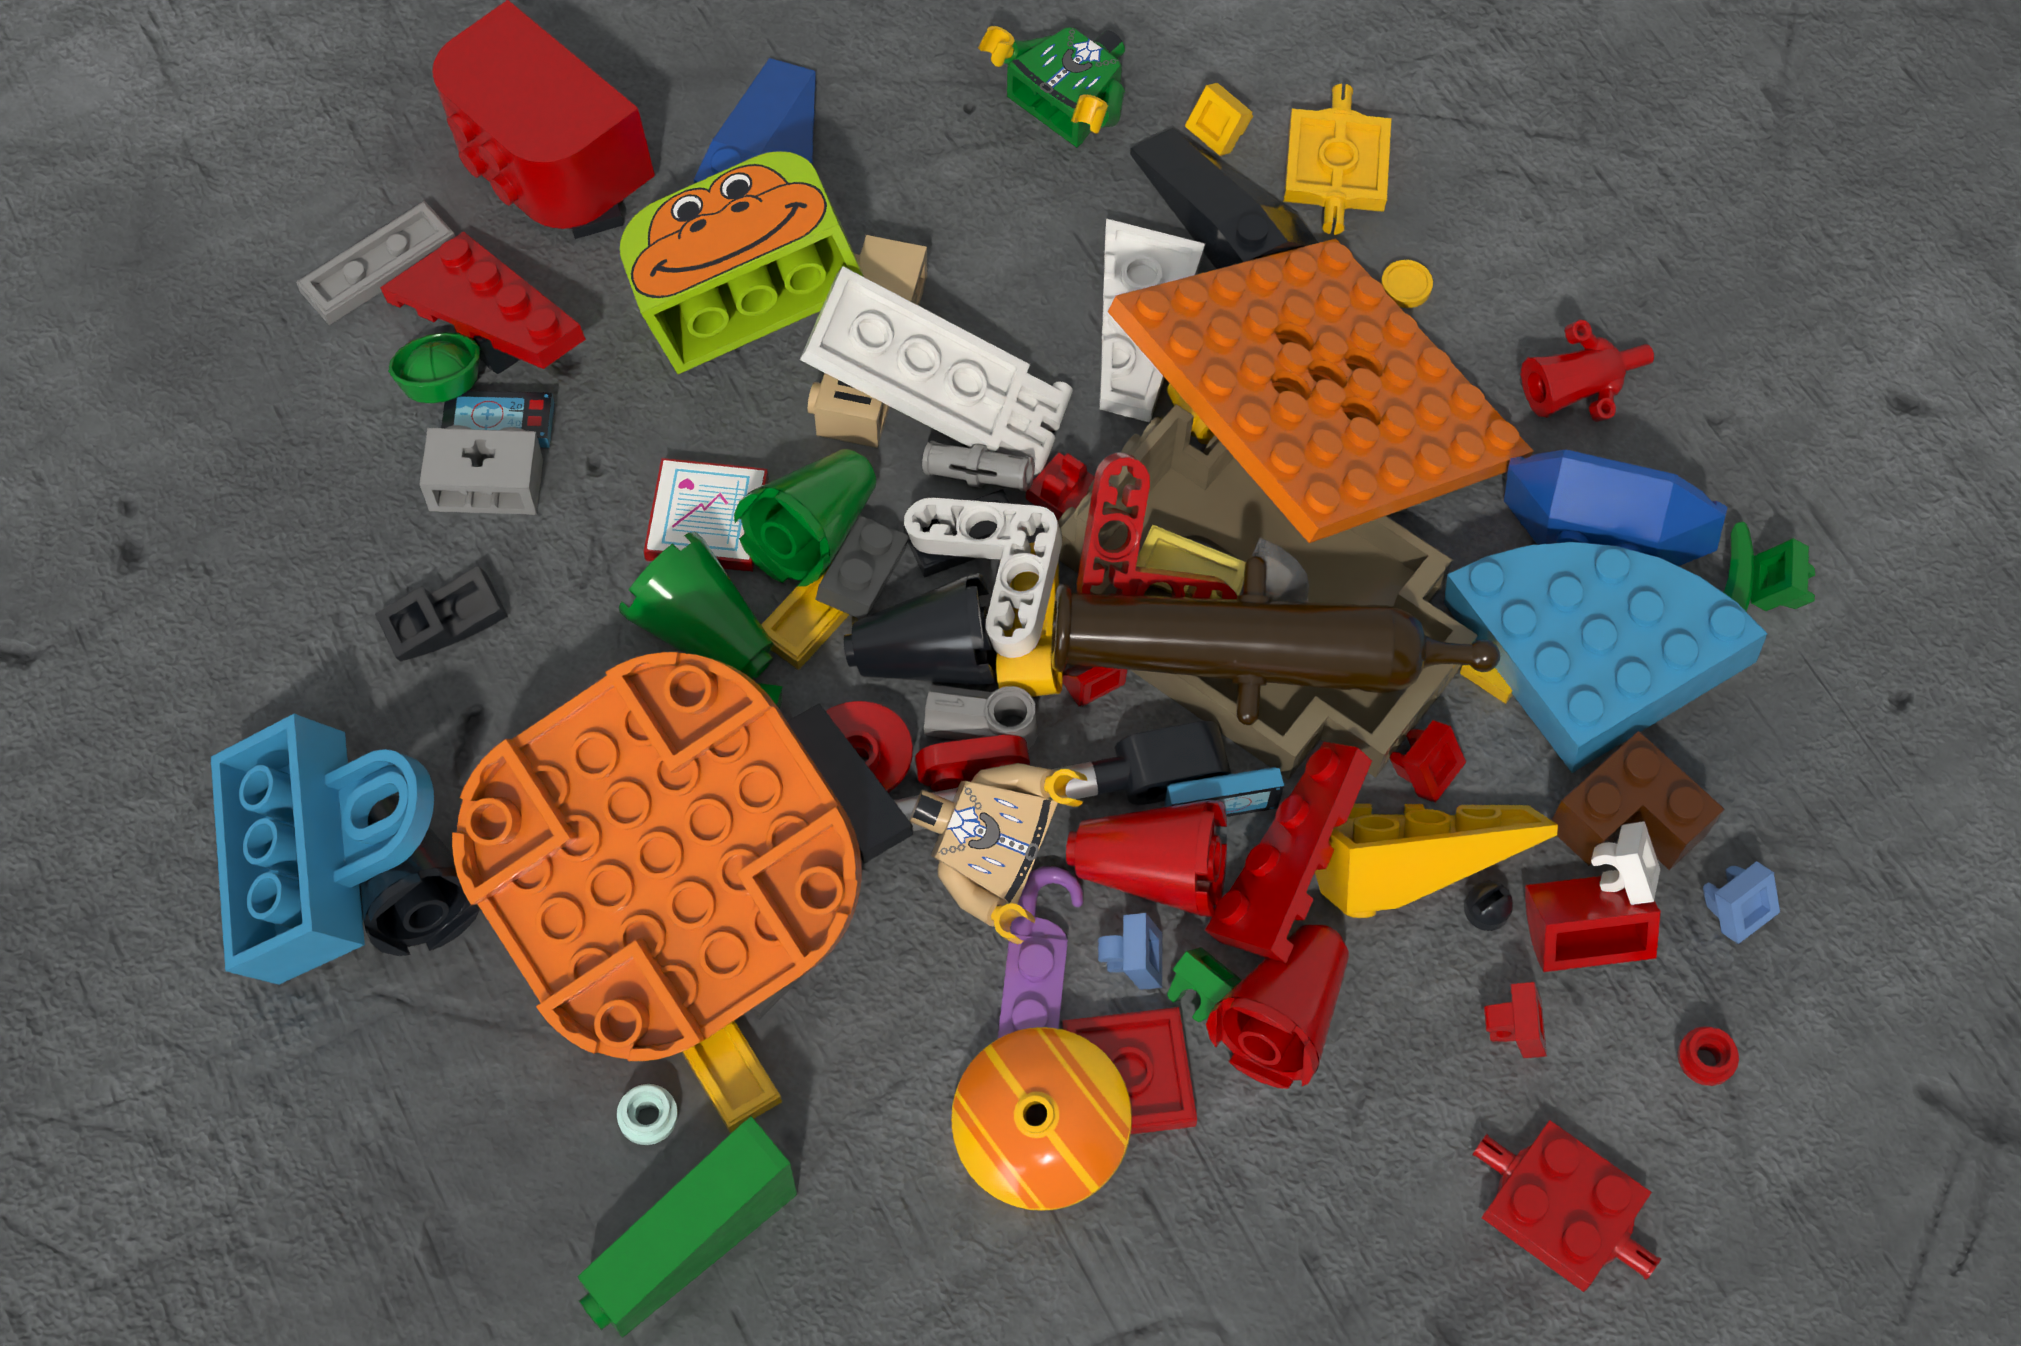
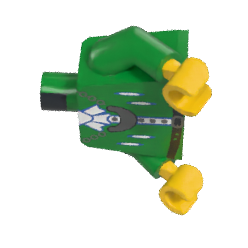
[978,26,1125,148]

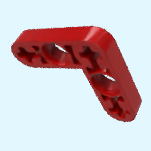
[1077,453,1237,599]

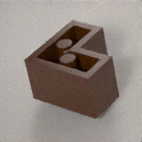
[1551,731,1725,870]

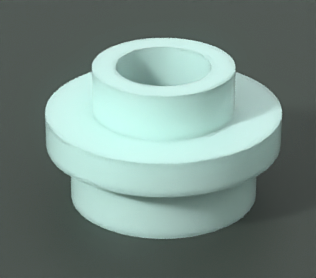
[617,1084,678,1145]

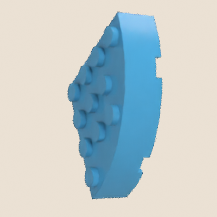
[1444,542,1768,773]

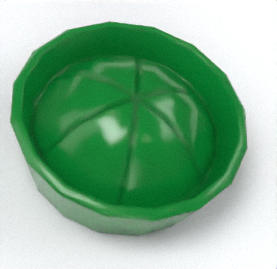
[388,332,480,403]

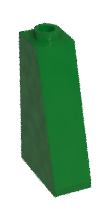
[577,1116,797,1338]

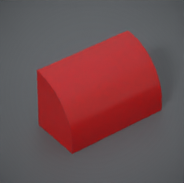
[1525,876,1661,972]

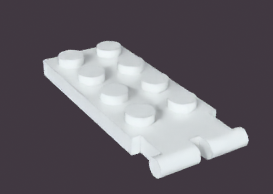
[800,266,1073,479]

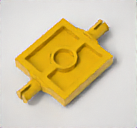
[1283,84,1392,235]

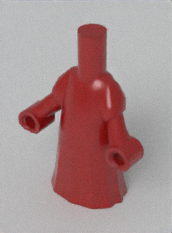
[1520,320,1654,422]

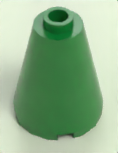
[734,449,876,587]
[619,532,774,681]

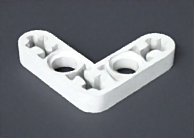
[904,498,1062,658]

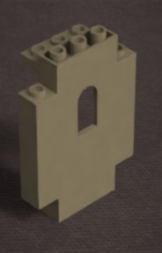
[1058,404,1478,780]

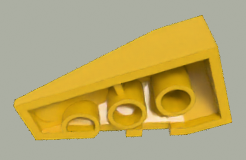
[1315,803,1558,918]

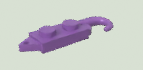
[998,866,1083,1039]

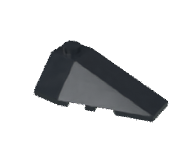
[1130,128,1319,269]

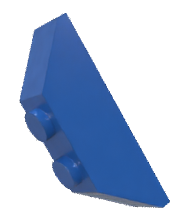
[1504,449,1728,567]

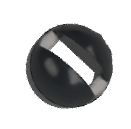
[1464,880,1513,931]

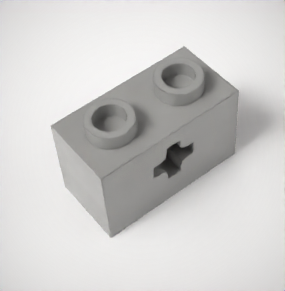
[419,425,543,515]

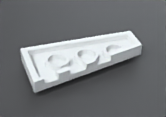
[1100,219,1205,422]

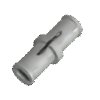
[922,441,1035,492]

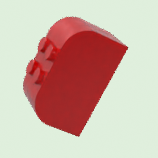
[432,0,655,229]

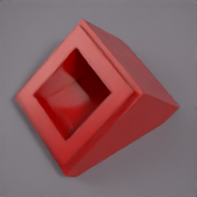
[1062,665,1127,707]

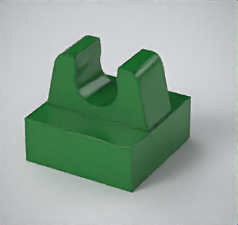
[1751,538,1815,611]
[1167,947,1242,1022]

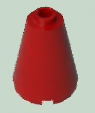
[1066,800,1227,917]
[1206,924,1349,1089]

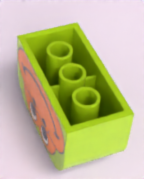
[620,151,864,374]

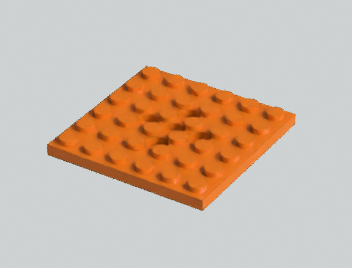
[1108,238,1534,543]

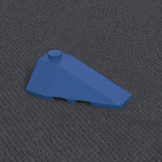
[694,58,816,184]

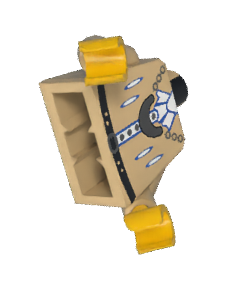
[909,763,1087,945]

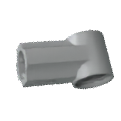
[924,685,1038,750]

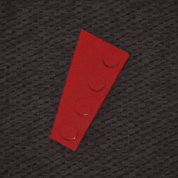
[380,231,586,369]
[1205,742,1372,963]

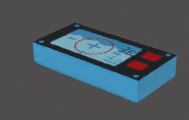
[441,391,555,448]
[1164,767,1284,817]

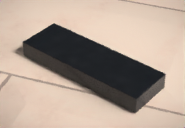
[787,703,913,864]

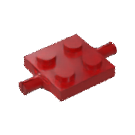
[1472,1120,1661,1292]

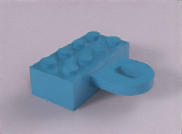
[211,714,434,985]

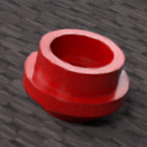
[1678,1026,1739,1086]

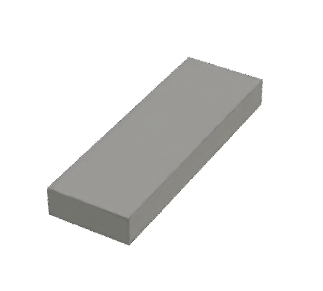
[296,201,455,325]

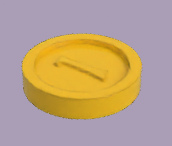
[1381,260,1433,308]

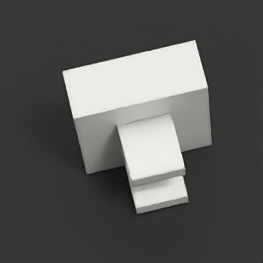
[1591,821,1660,905]

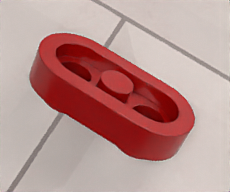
[915,735,1030,792]

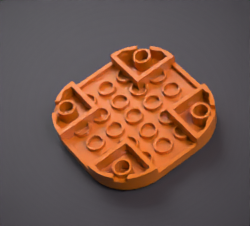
[452,652,862,1061]

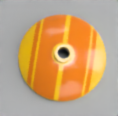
[951,1027,1132,1211]

